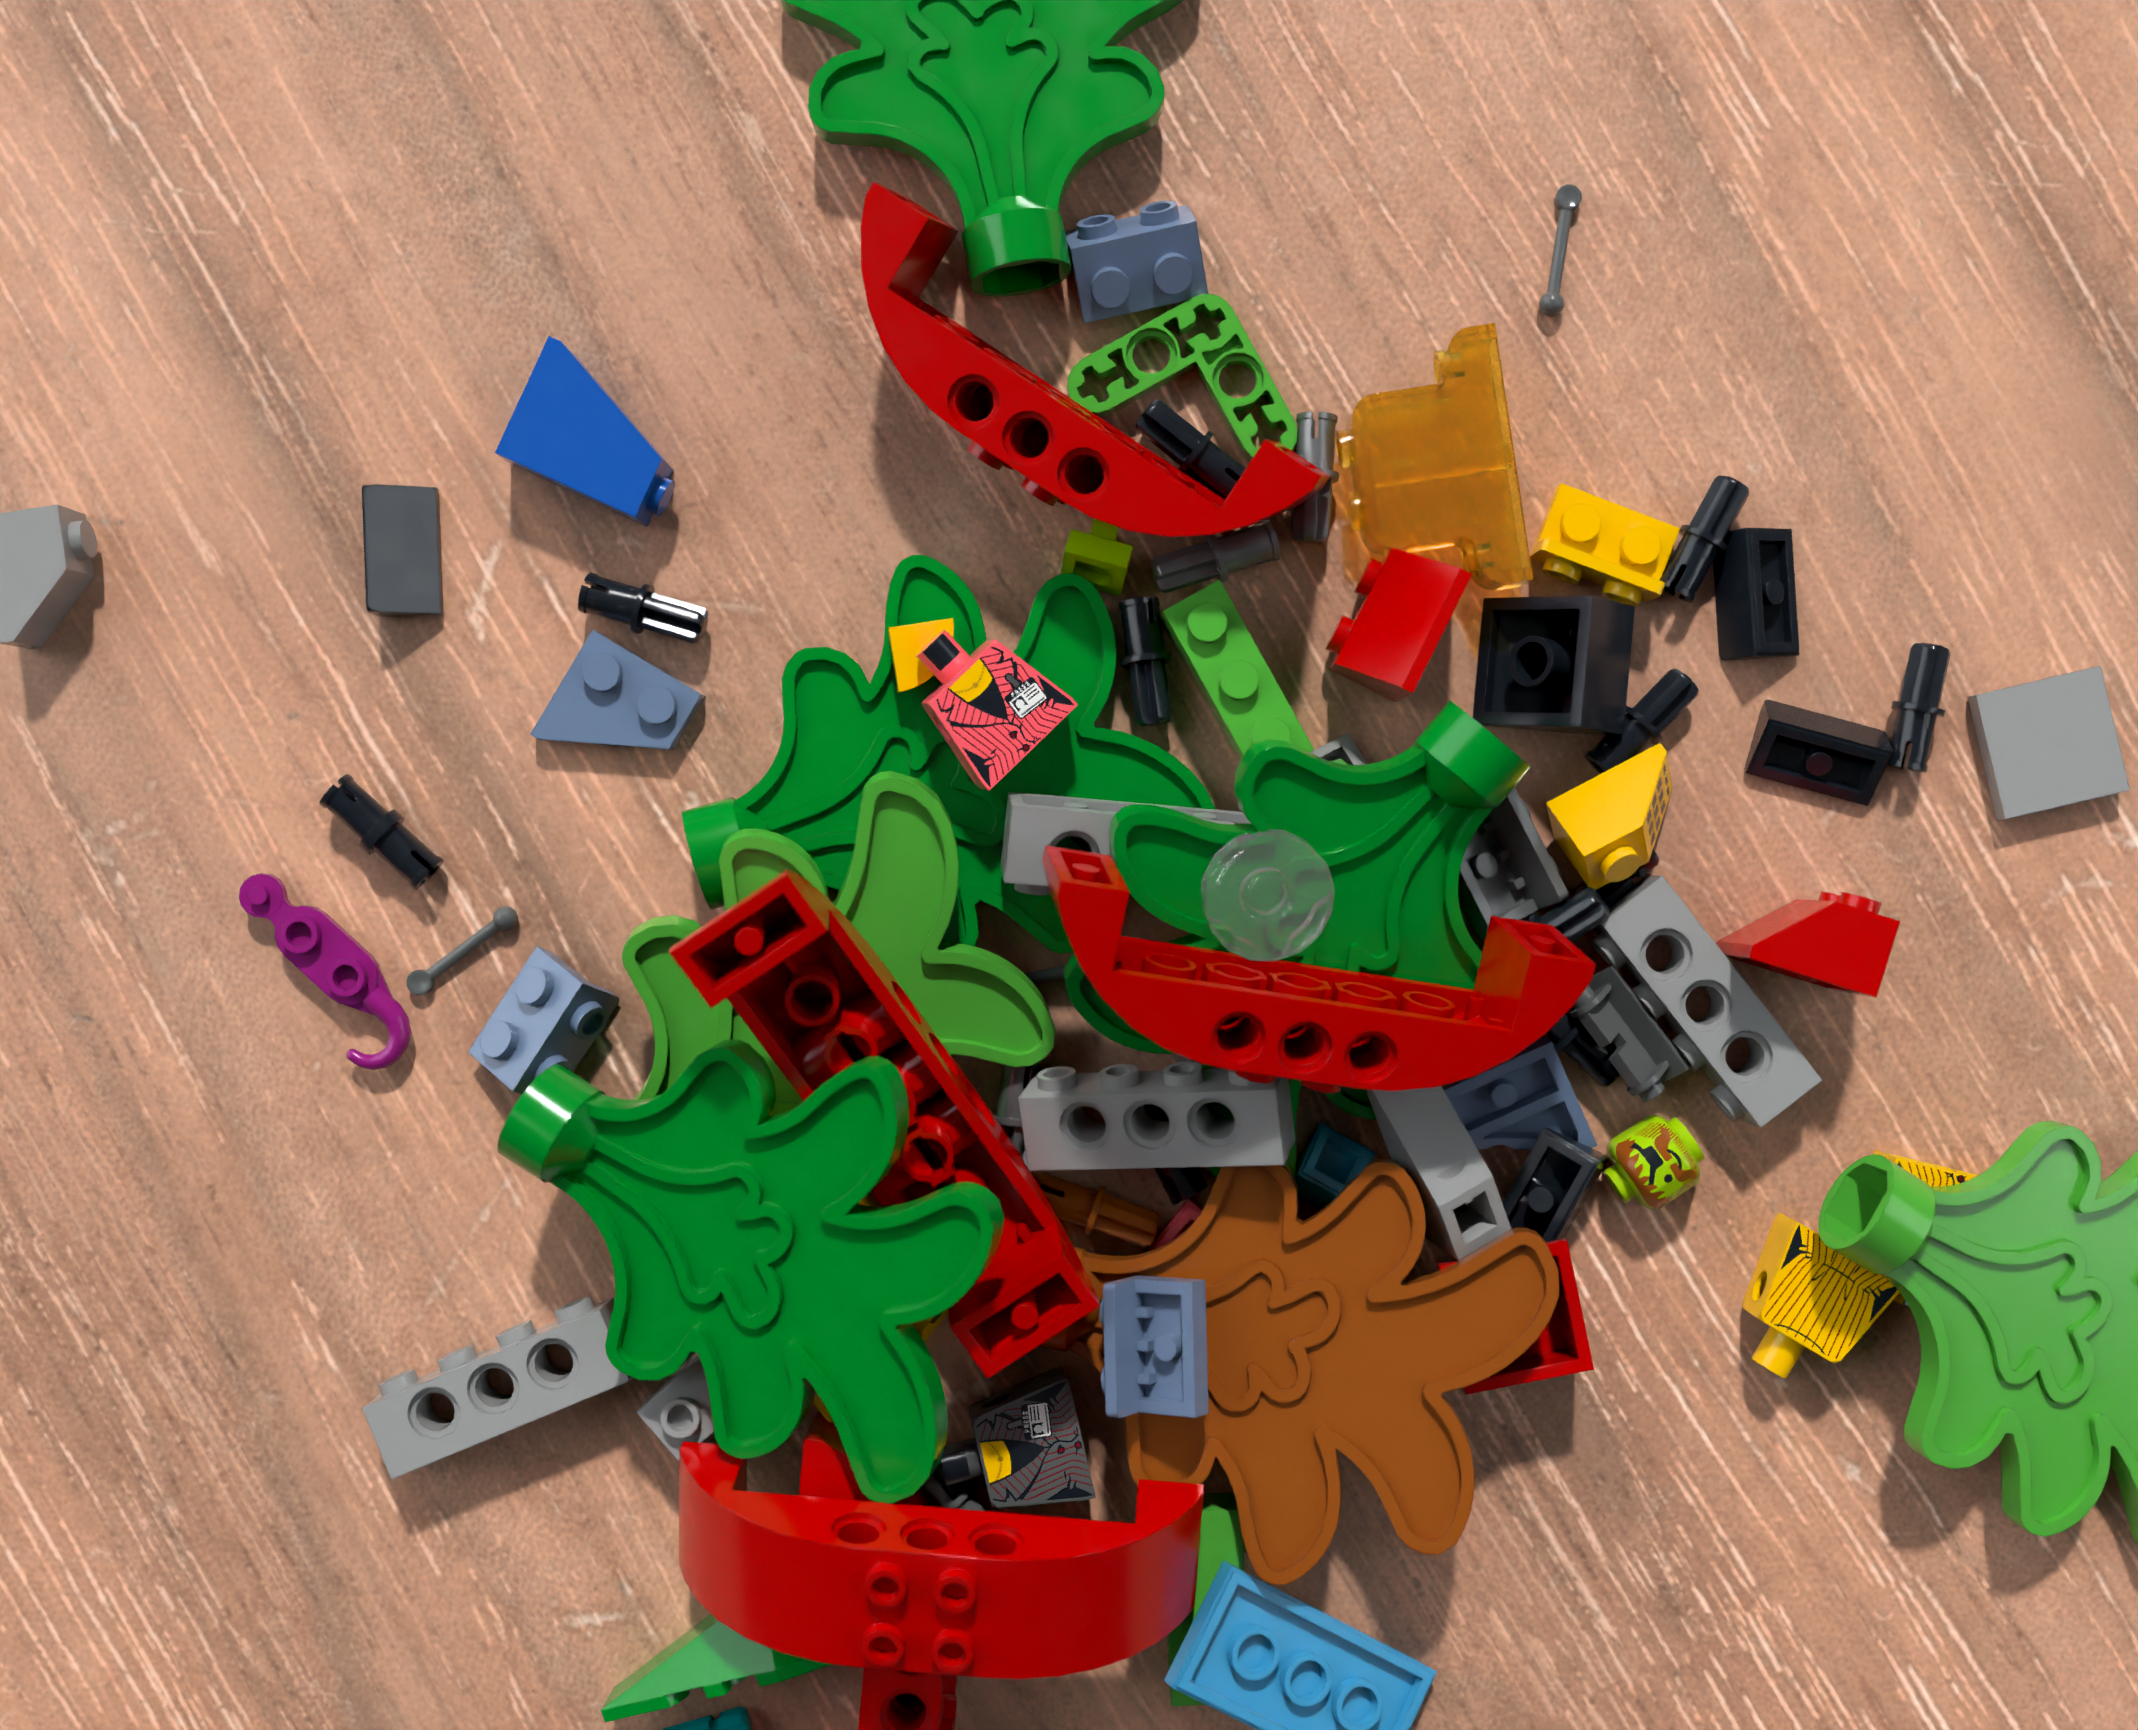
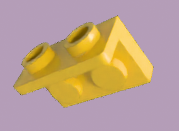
[1529,483,1680,607]

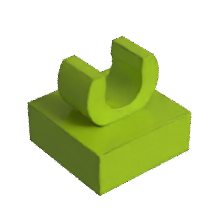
[1061,518,1133,596]

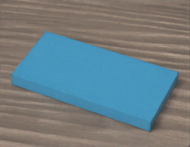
[1164,1560,1437,1730]

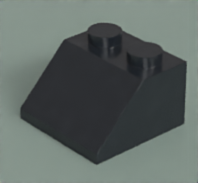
[1473,596,1635,735]

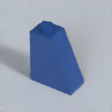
[495,336,675,527]

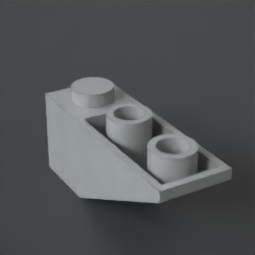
[1365,1086,1512,1261]

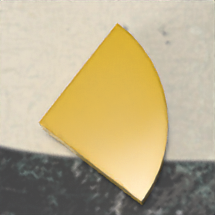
[888,618,954,693]

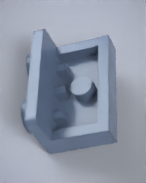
[1065,201,1208,323]
[468,946,620,1094]
[1099,1275,1209,1418]

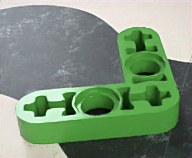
[1067,294,1298,462]

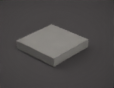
[1968,666,2130,820]

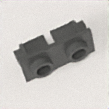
[1569,965,1690,1102]

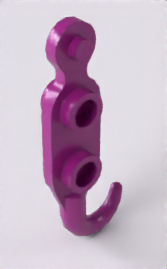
[239,873,411,1070]

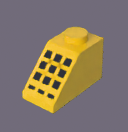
[1546,743,1673,890]

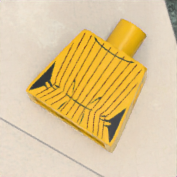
[1742,1212,1899,1379]

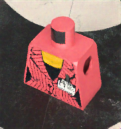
[916,629,1079,791]

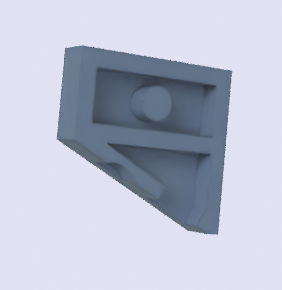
[530,630,705,750]
[1441,1034,1598,1149]

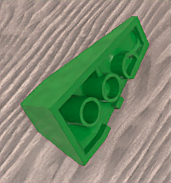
[601,1614,832,1722]

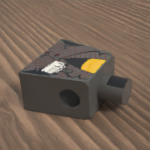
[941,1366,1096,1508]

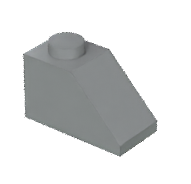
[0,505,97,649]

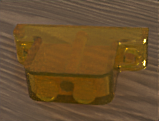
[1336,323,1533,591]

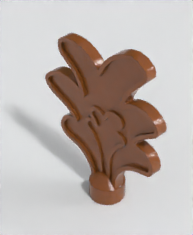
[1037,1158,1559,1585]

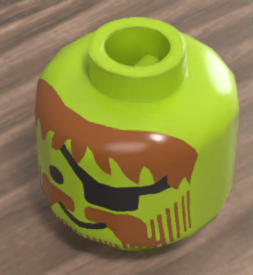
[1603,1114,1705,1210]

